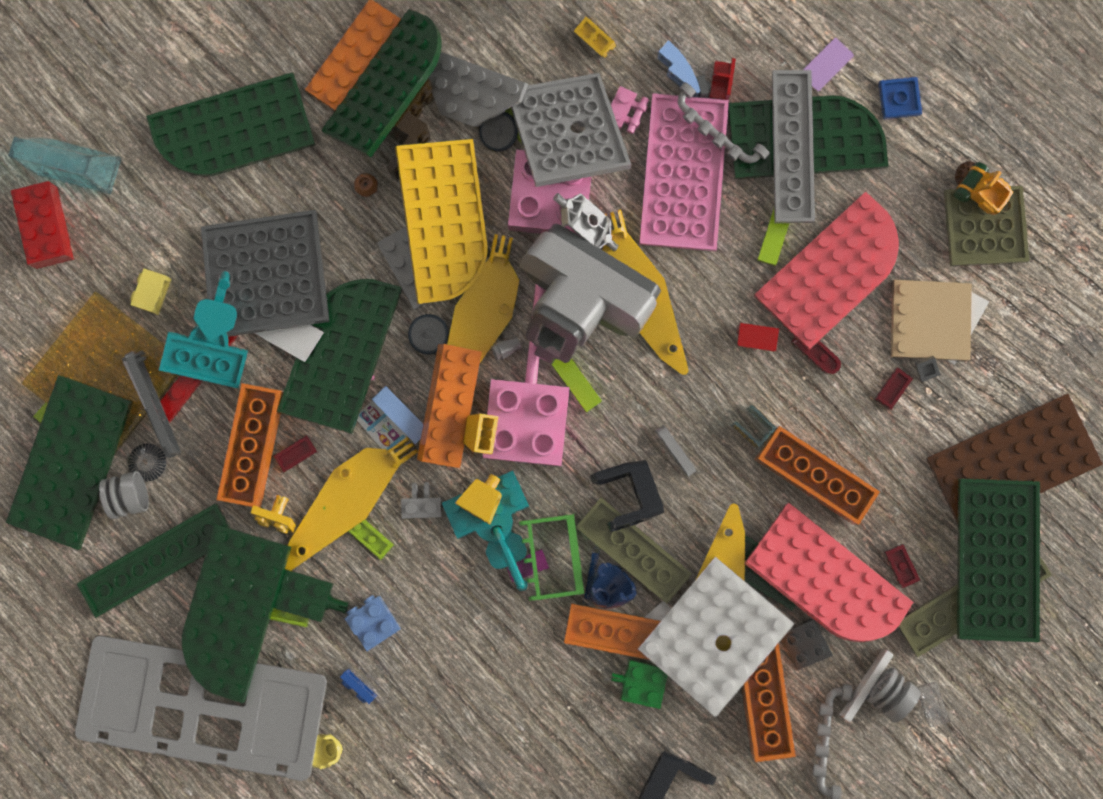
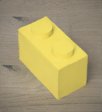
[130,269,171,315]

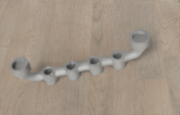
[677,82,770,163]
[813,684,852,799]

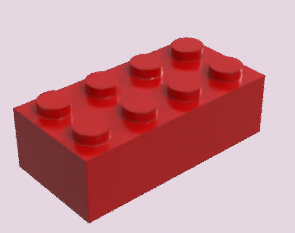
[10,181,74,269]

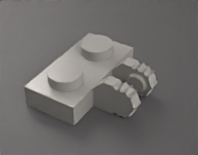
[401,482,442,519]

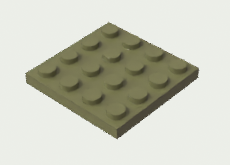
[944,186,1029,267]

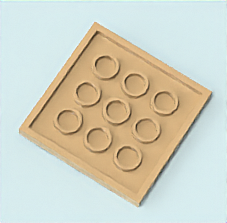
[891,280,972,361]

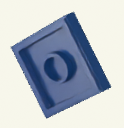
[878,77,922,120]

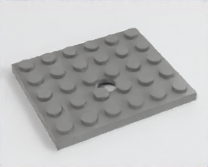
[511,73,631,187]

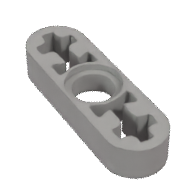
[655,425,696,477]

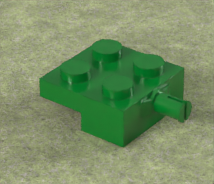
[611,659,668,709]

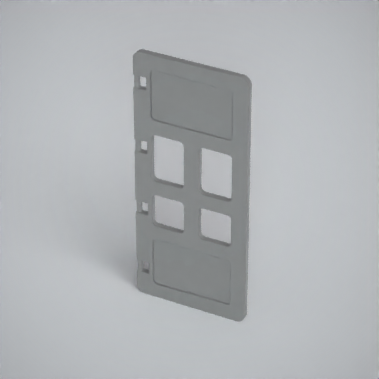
[75,636,327,781]

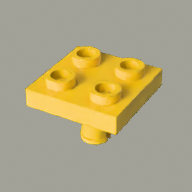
[250,495,296,534]

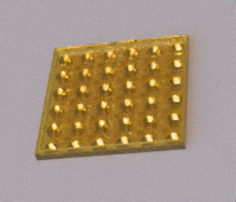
[21,291,177,454]

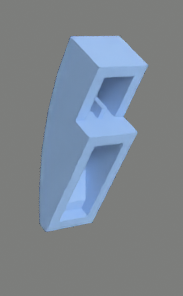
[657,40,700,97]
[372,385,424,444]

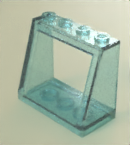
[8,137,122,194]

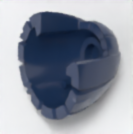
[590,563,637,609]

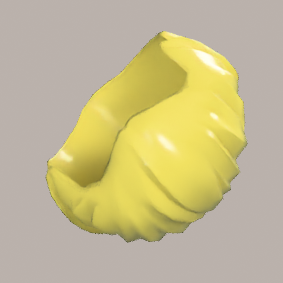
[312,734,343,769]

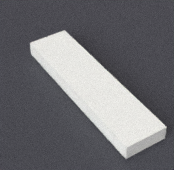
[839,648,893,722]

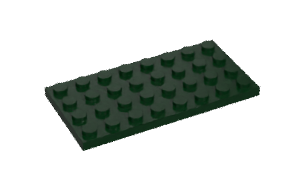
[6,375,134,550]
[957,479,1040,642]

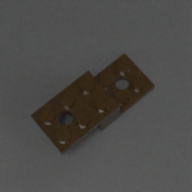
[387,79,434,182]

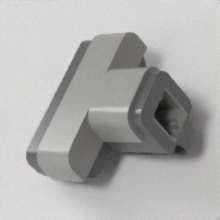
[519,224,661,365]

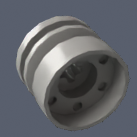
[99,471,149,519]
[866,667,921,723]

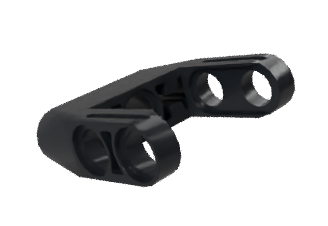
[590,460,664,532]
[638,750,717,799]

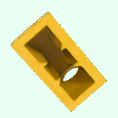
[464,414,498,454]
[456,474,502,525]

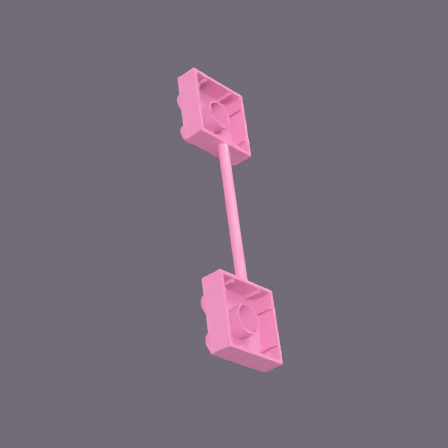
[483,149,591,467]

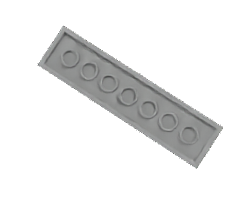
[772,70,815,223]

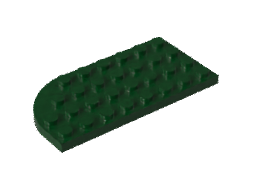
[321,9,442,158]
[146,72,316,177]
[728,95,889,180]
[277,279,402,434]
[182,524,291,703]

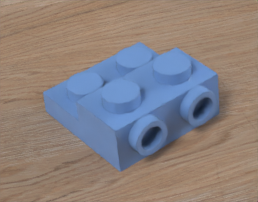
[344,595,401,651]

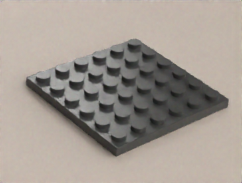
[201,210,330,337]

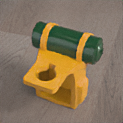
[954,162,1013,215]

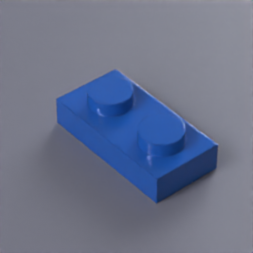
[340,669,377,704]

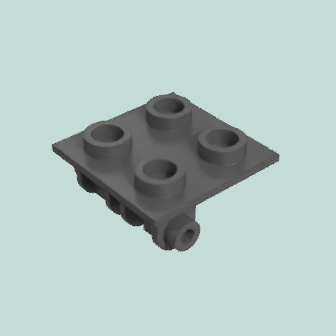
[782,619,833,670]

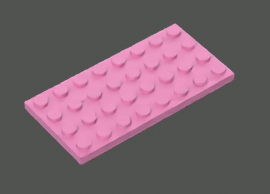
[639,94,729,252]

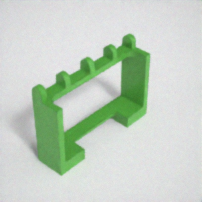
[519,514,584,601]

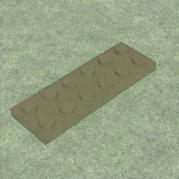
[576,497,692,604]

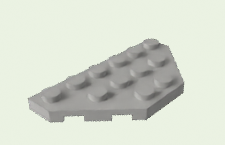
[428,52,528,127]

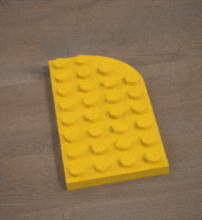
[395,139,488,304]

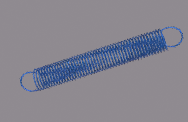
[583,547,600,605]

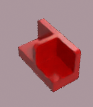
[709,58,736,100]
[737,323,779,352]

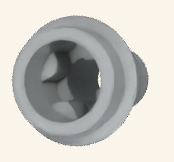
[491,338,521,360]

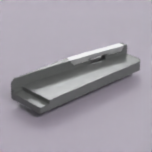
[121,351,181,458]

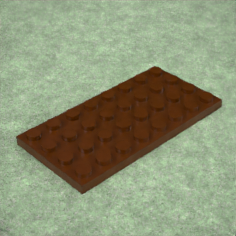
[926,394,1103,525]

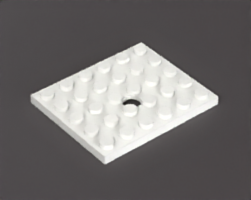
[638,557,794,717]

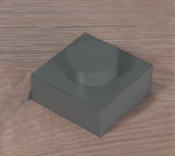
[696,75,711,98]
[914,356,941,382]

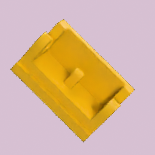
[574,16,616,58]

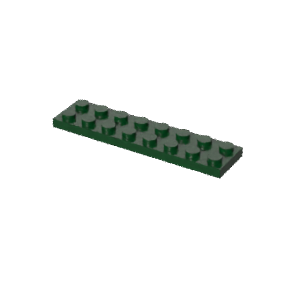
[76,503,231,618]

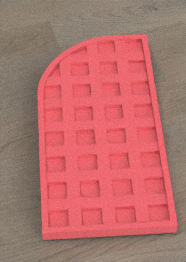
[754,192,899,350]
[744,503,913,642]

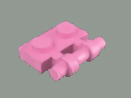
[611,86,649,134]

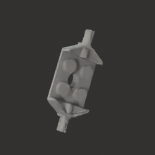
[553,193,619,252]

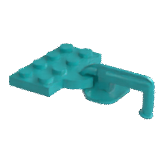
[159,271,248,388]
[442,471,530,591]

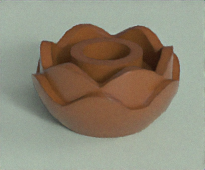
[354,173,378,197]

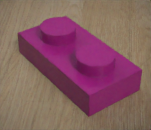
[507,549,549,582]

